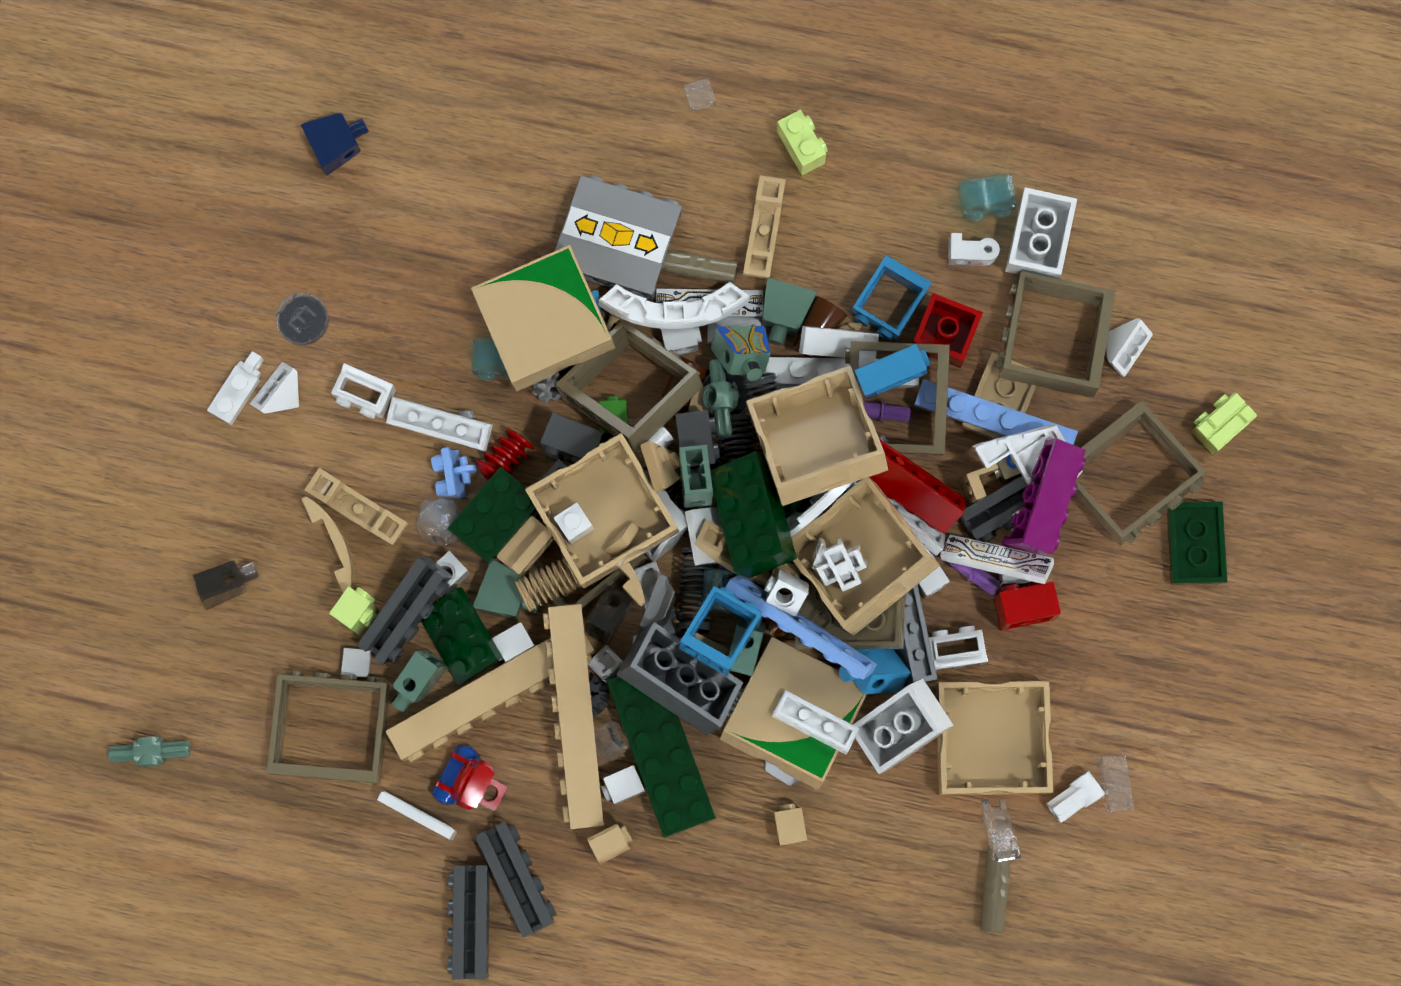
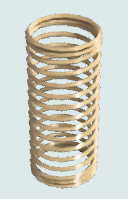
[515,557,582,612]

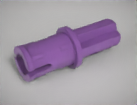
[864,401,911,423]
[949,562,1001,595]

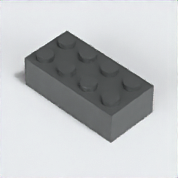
[617,622,743,735]

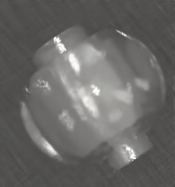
[415,497,462,546]

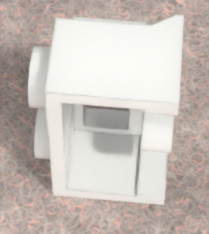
[331,363,396,419]
[929,626,988,672]

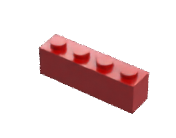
[870,439,965,534]

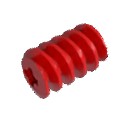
[476,429,535,480]

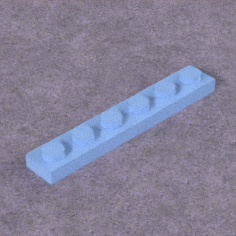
[914,379,1078,445]
[725,574,877,680]

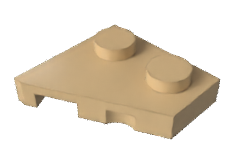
[640,441,680,493]

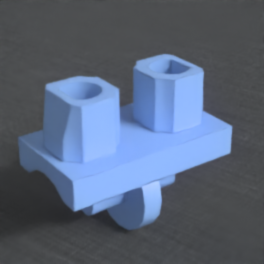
[431,447,477,499]

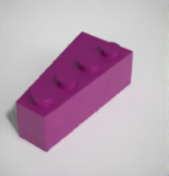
[1002,438,1086,555]

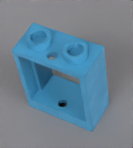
[851,255,932,342]
[854,344,930,399]
[679,586,762,676]

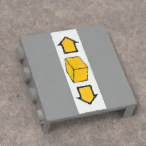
[555,175,683,302]

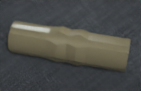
[661,250,738,284]
[981,846,1011,933]

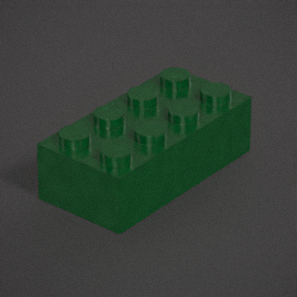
[710,451,797,578]

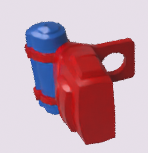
[432,745,507,811]

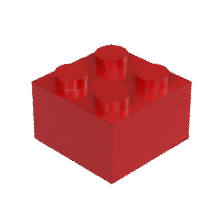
[913,293,983,368]
[993,581,1061,631]

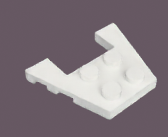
[972,424,1083,516]

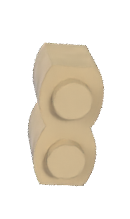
[587,823,633,864]

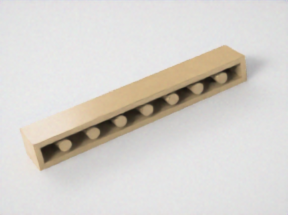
[543,603,604,829]
[386,633,595,763]

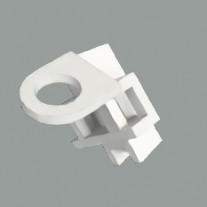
[811,538,868,592]

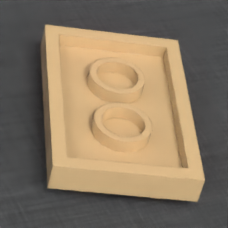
[961,353,1036,440]

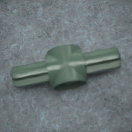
[702,359,739,437]
[108,737,191,767]

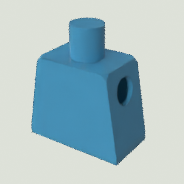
[839,649,911,694]

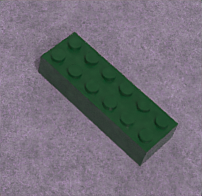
[607,676,716,839]

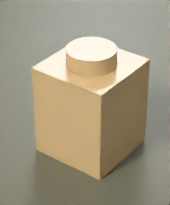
[774,803,807,846]

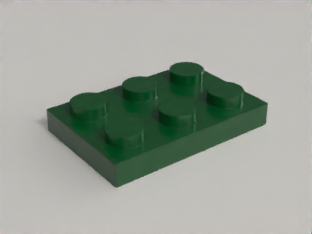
[447,467,537,565]
[1167,501,1228,585]
[421,587,502,686]

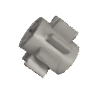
[532,372,562,404]

